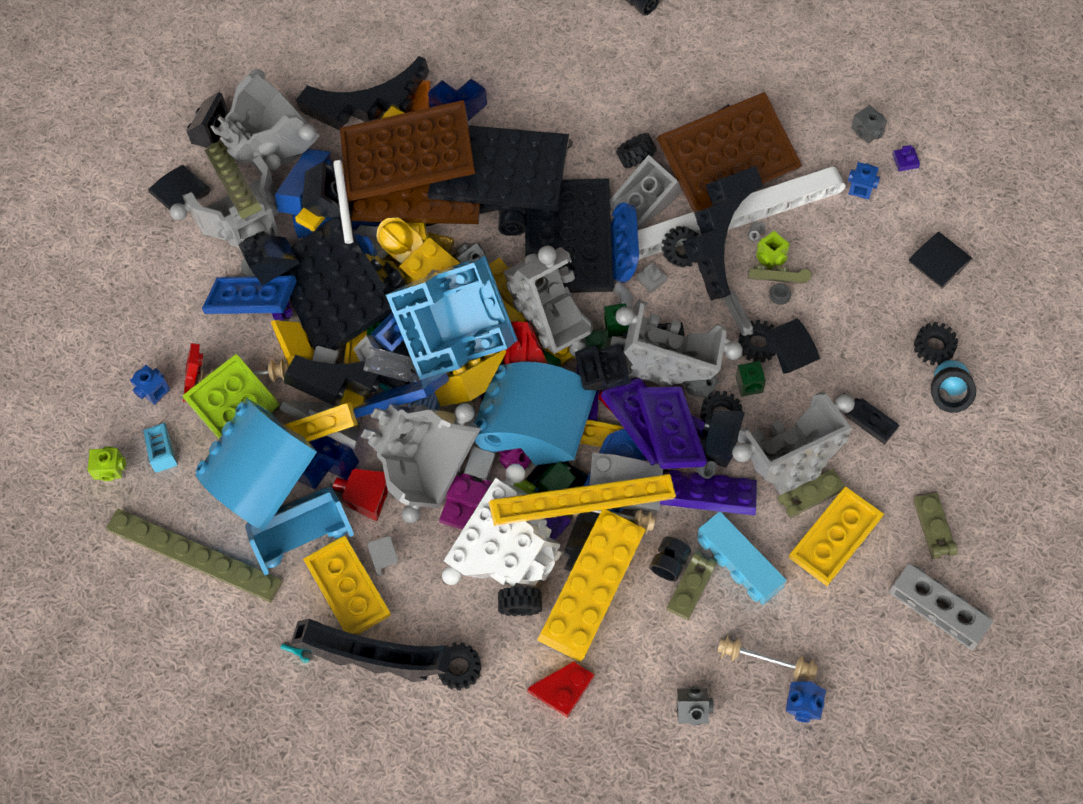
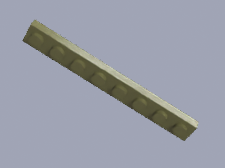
[204,142,262,219]
[106,508,282,603]

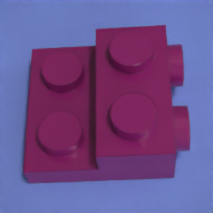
[439,473,493,530]

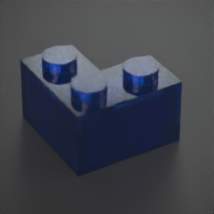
[428,79,487,121]
[298,436,359,489]

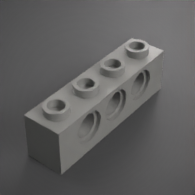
[889,563,994,651]

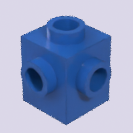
[848,162,880,200]
[130,365,170,405]
[786,681,826,723]

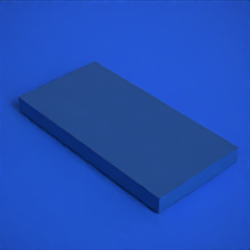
[202,276,297,314]
[353,373,449,418]

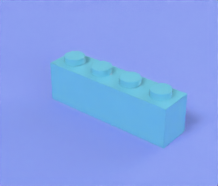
[697,512,787,605]

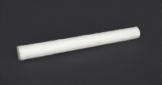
[333,160,354,244]

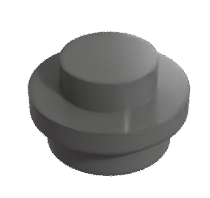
[769,283,791,305]

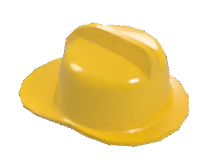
[376,218,423,263]

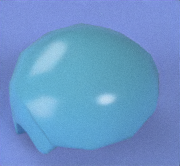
[934,360,970,396]

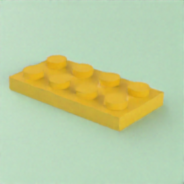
[788,486,884,587]
[303,536,391,635]

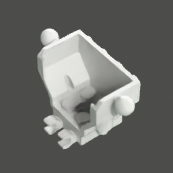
[442,464,562,587]

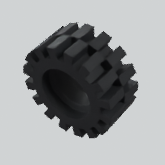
[616,133,657,168]
[661,226,699,268]
[738,320,776,363]
[914,322,958,365]
[700,391,743,423]
[498,586,542,616]
[438,642,481,691]

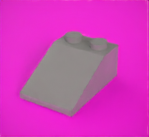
[610,155,682,229]
[590,453,662,511]

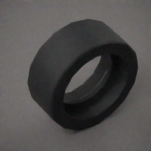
[931,367,976,413]

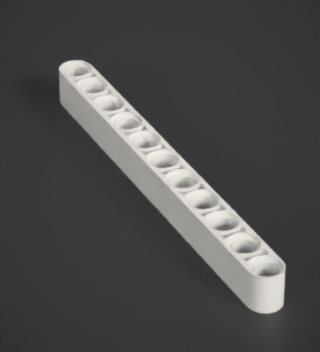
[638,167,846,259]

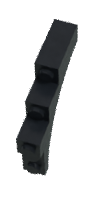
[296,56,429,131]
[682,166,763,300]
[284,340,415,406]
[290,619,453,682]

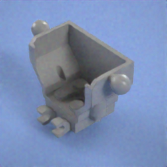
[211,69,320,168]
[170,153,281,255]
[504,246,593,357]
[616,300,743,387]
[732,392,855,495]
[361,403,481,523]

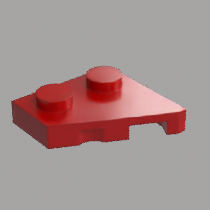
[504,322,548,365]
[183,343,203,402]
[527,662,595,718]

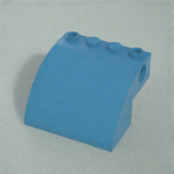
[386,256,518,380]
[474,362,596,465]
[195,398,317,532]

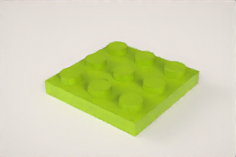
[182,354,280,439]

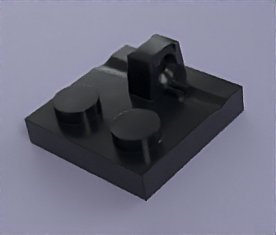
[359,254,407,294]

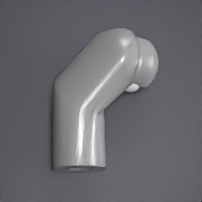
[747,221,765,241]
[613,282,633,308]

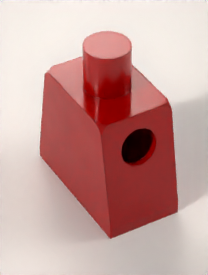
[333,469,389,521]

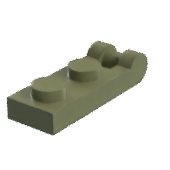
[747,265,811,284]
[777,469,845,519]
[913,493,957,559]
[667,551,718,621]

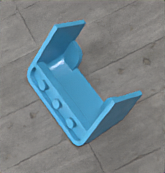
[245,487,354,575]

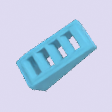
[143,423,177,473]

